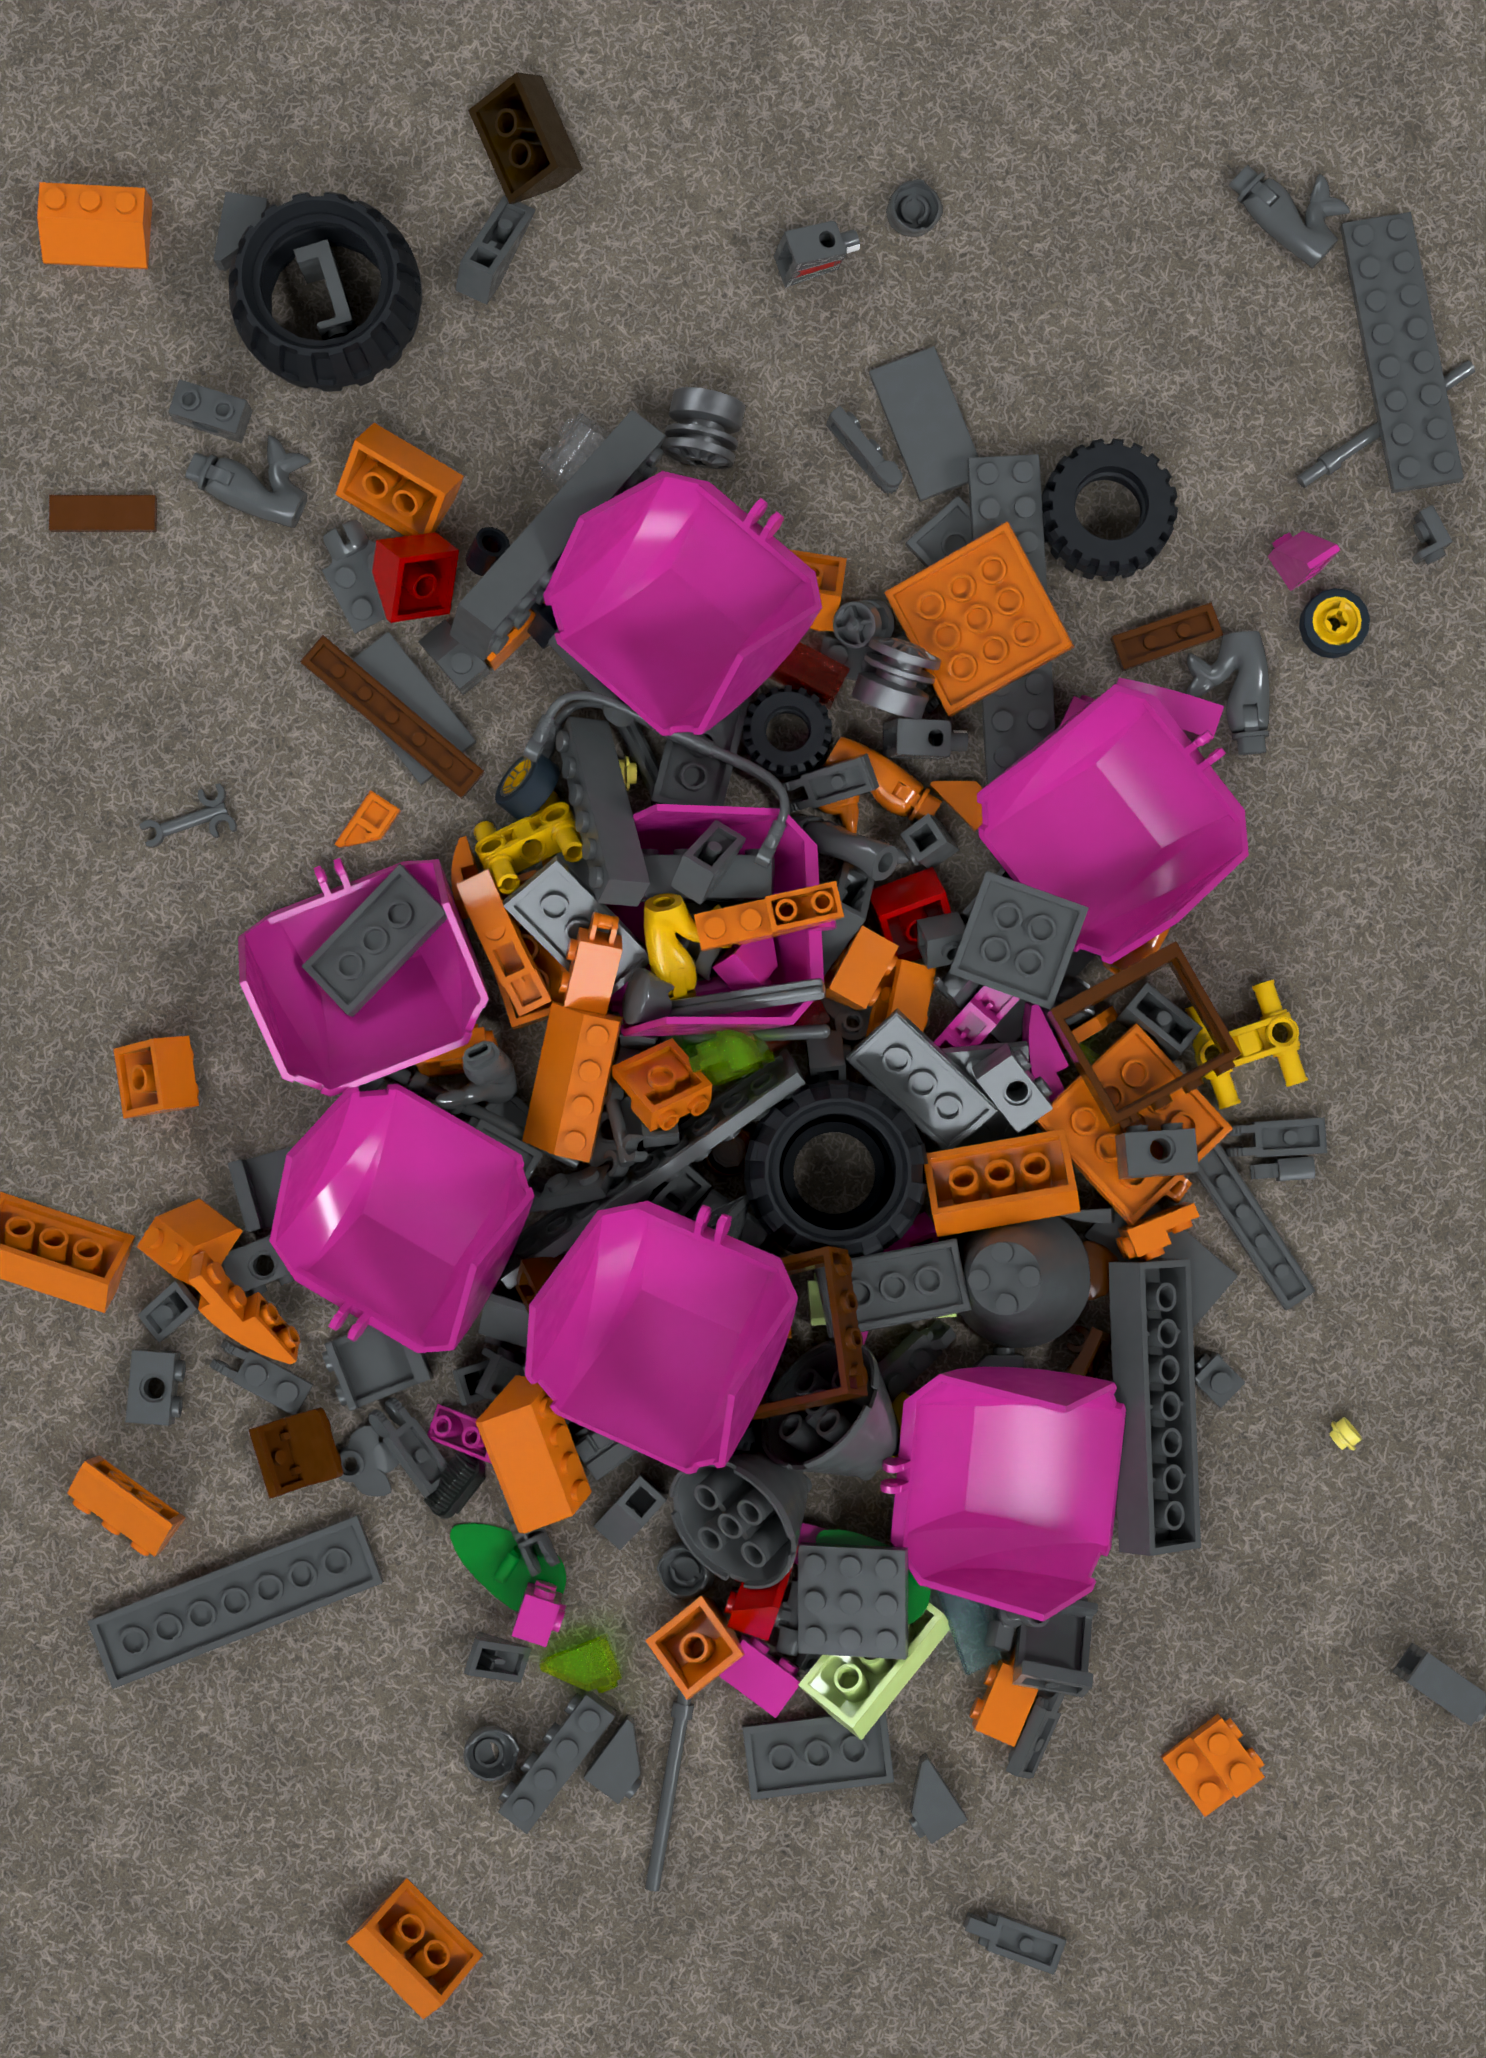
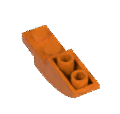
[456,868,553,1017]
[694,881,844,951]
[188,1251,300,1365]

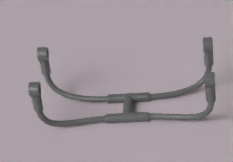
[523,691,790,868]

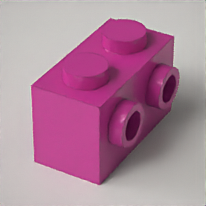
[511,1580,566,1647]
[719,1635,801,1718]

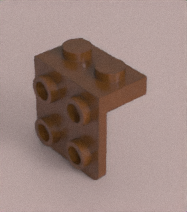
[249,1407,343,1499]

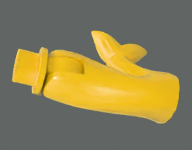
[644,893,732,1000]

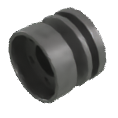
[662,387,746,469]
[852,636,941,719]

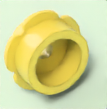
[618,756,637,791]
[1329,1417,1362,1451]

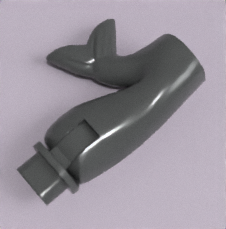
[1229,165,1350,269]
[185,435,311,528]
[1186,631,1270,755]
[792,815,909,881]
[435,1041,518,1115]

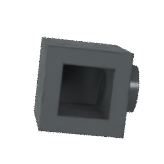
[900,813,960,868]
[917,912,967,969]
[806,1030,851,1084]

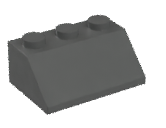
[478,1291,529,1354]

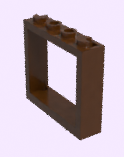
[1047,941,1241,1128]
[752,1246,868,1420]

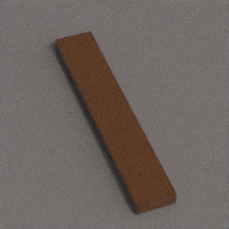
[300,635,485,799]

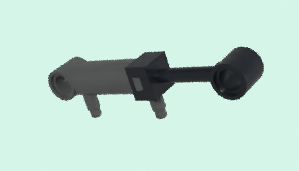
[465,527,636,727]

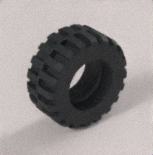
[1042,438,1178,581]

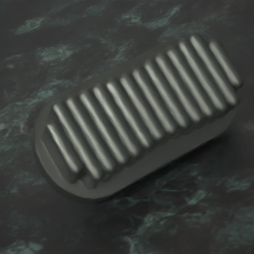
[424,1452,486,1519]

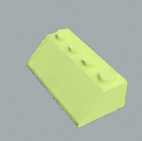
[798,1603,952,1740]

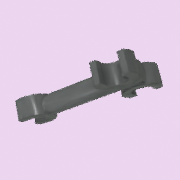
[139,783,237,848]
[604,1079,648,1177]

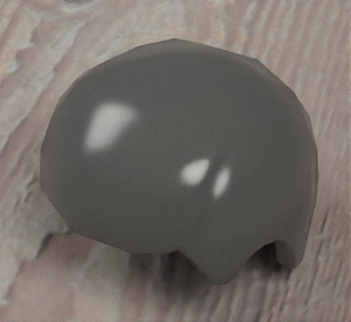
[463,1725,520,1782]

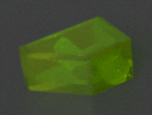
[539,1633,623,1693]

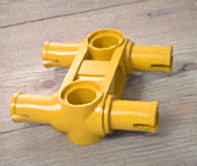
[473,791,583,894]
[1185,979,1308,1110]

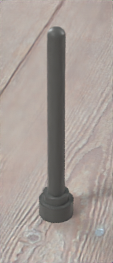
[660,1024,831,1049]

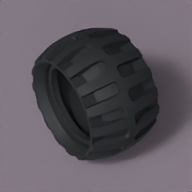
[228,192,422,392]

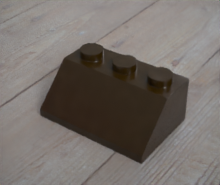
[468,72,583,204]

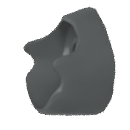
[886,179,943,237]
[622,967,674,1025]
[657,1541,715,1599]

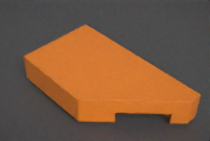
[929,781,983,832]
[335,790,401,848]
[1057,1006,1118,1049]

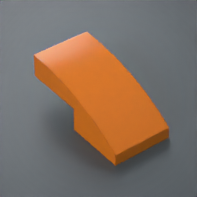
[451,836,479,919]

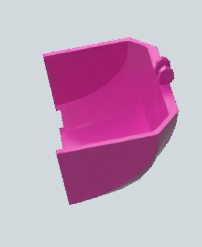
[543,471,822,736]
[977,684,1249,964]
[605,804,836,1036]
[238,858,489,1097]
[269,1084,534,1353]
[525,1201,798,1474]
[880,1367,1126,1622]

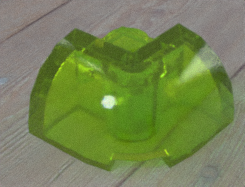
[688,1029,775,1086]

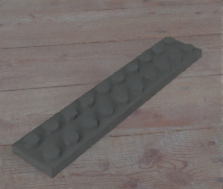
[967,454,1055,785]
[500,1048,805,1289]

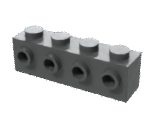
[498,1688,617,1834]

